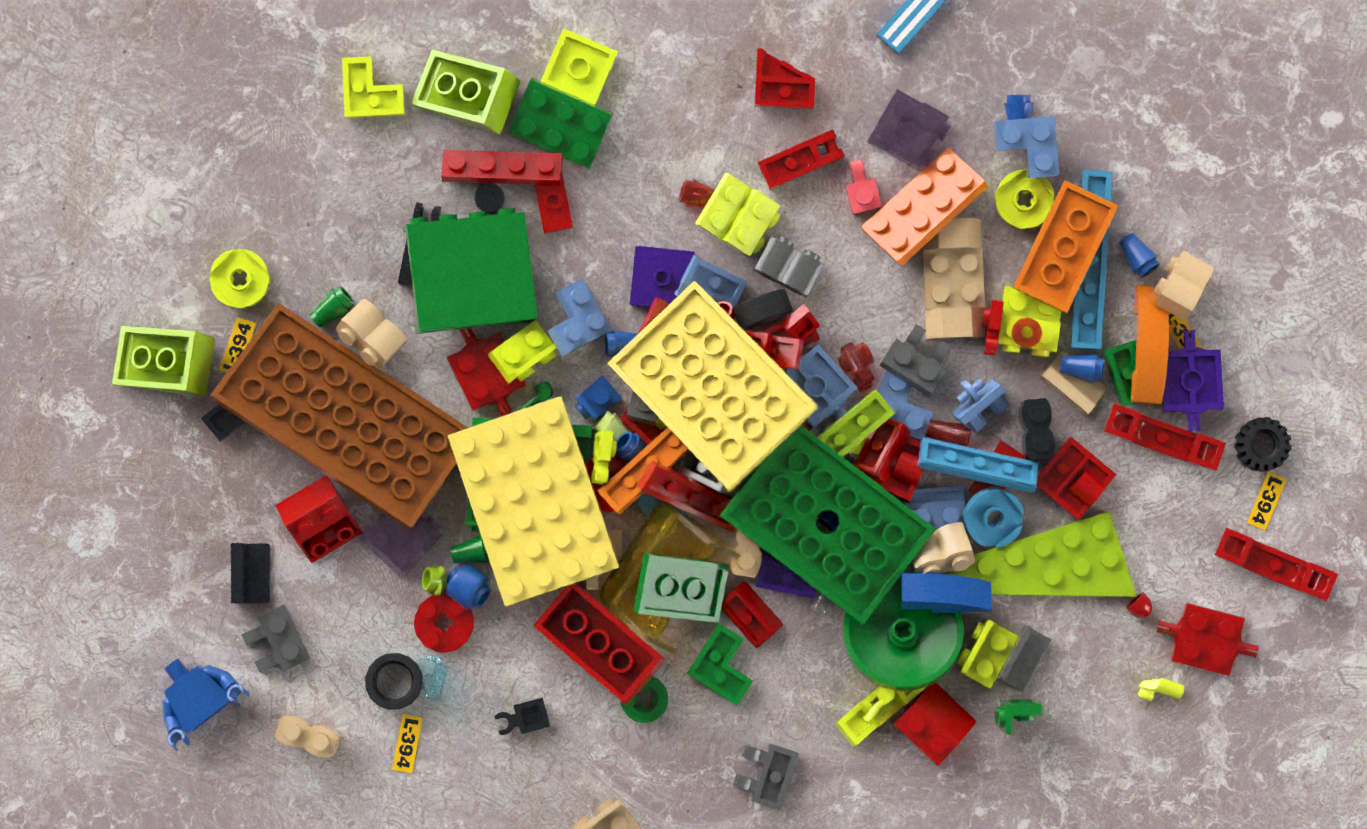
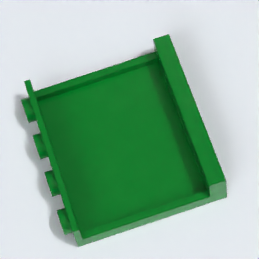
[403,208,538,334]

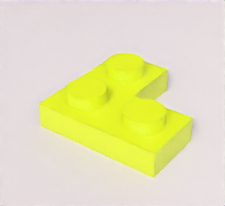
[342,56,405,119]

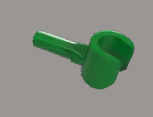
[517,381,553,411]

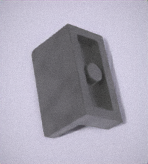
[997,625,1051,692]

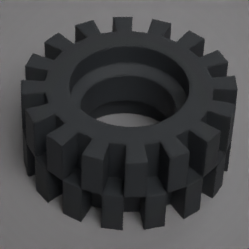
[1234,417,1292,472]

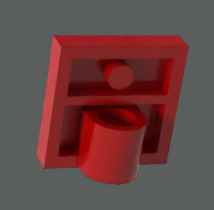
[1036,436,1117,521]
[868,437,924,503]

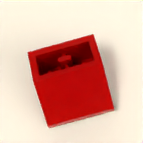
[275,475,363,564]

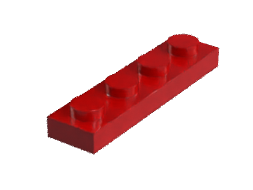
[441,150,563,186]
[637,460,735,532]

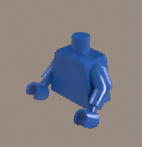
[162,658,250,751]

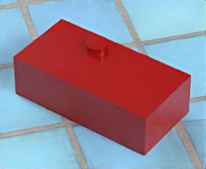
[533,583,666,706]

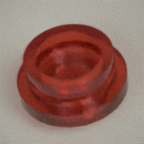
[1011,318,1042,348]

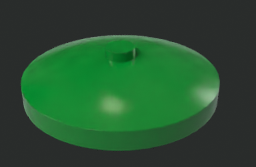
[843,574,964,691]

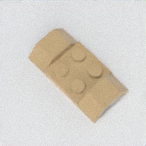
[922,218,986,340]

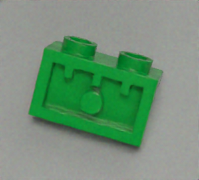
[995,699,1042,734]

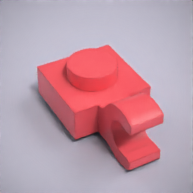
[845,159,882,215]

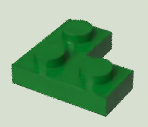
[687,623,753,706]

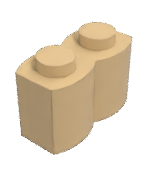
[1153,250,1214,321]
[336,299,407,369]
[912,522,975,574]
[731,529,761,578]
[274,715,342,758]

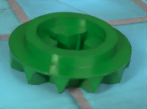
[621,676,668,723]

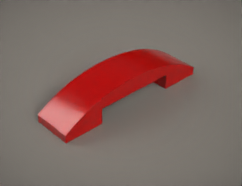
[1103,403,1226,471]
[1215,527,1338,602]

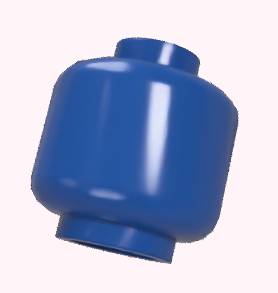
[446,565,491,609]

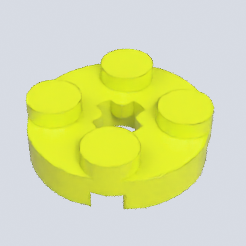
[994,170,1055,230]
[210,249,271,309]

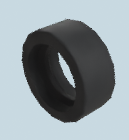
[733,289,793,330]
[365,653,423,710]

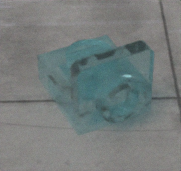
[417,653,449,701]

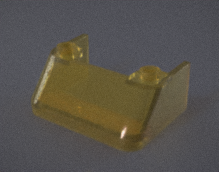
[600,503,741,655]

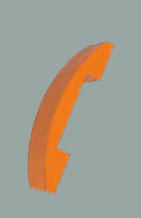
[1131,285,1169,405]

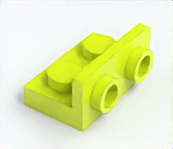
[488,320,557,384]
[957,619,1019,689]

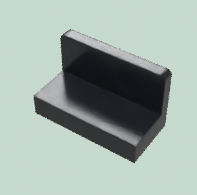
[231,543,270,604]

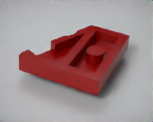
[754,48,815,109]

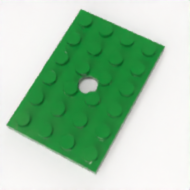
[720,425,936,625]

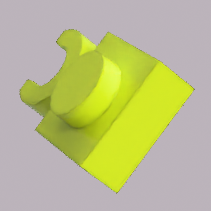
[591,430,617,485]

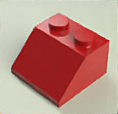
[892,682,977,766]

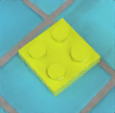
[541,28,618,105]

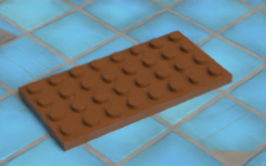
[210,303,468,531]

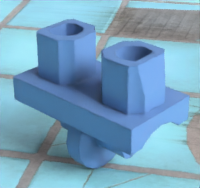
[951,379,1009,432]

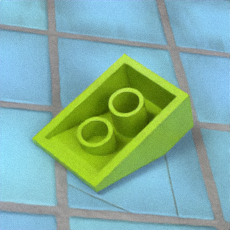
[411,50,521,135]
[112,326,215,396]

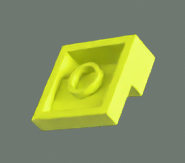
[695,173,781,256]
[998,286,1061,358]

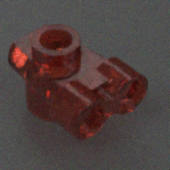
[838,342,875,393]

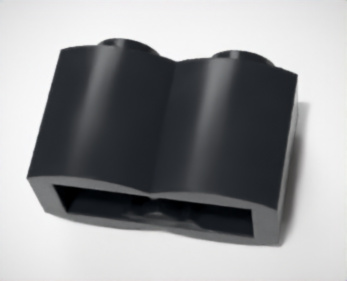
[1018,398,1055,461]

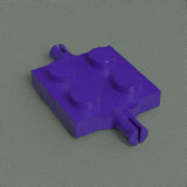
[1162,330,1224,432]

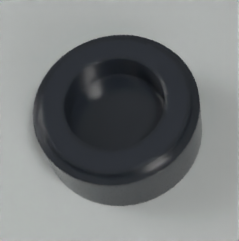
[474,183,505,213]

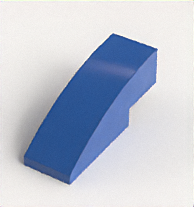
[901,573,992,613]

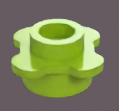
[422,565,447,595]

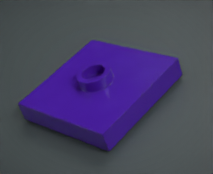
[629,246,695,308]

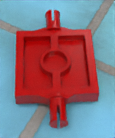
[446,328,526,417]
[1156,602,1259,676]

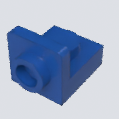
[575,375,622,421]

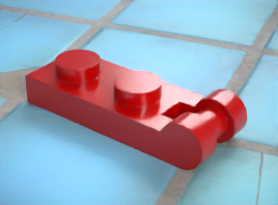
[757,130,845,190]

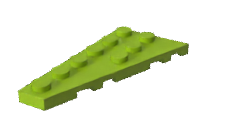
[943,511,1137,597]

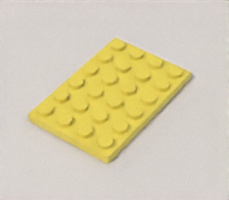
[607,281,818,491]
[447,396,620,607]

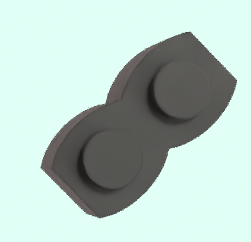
[754,236,824,298]

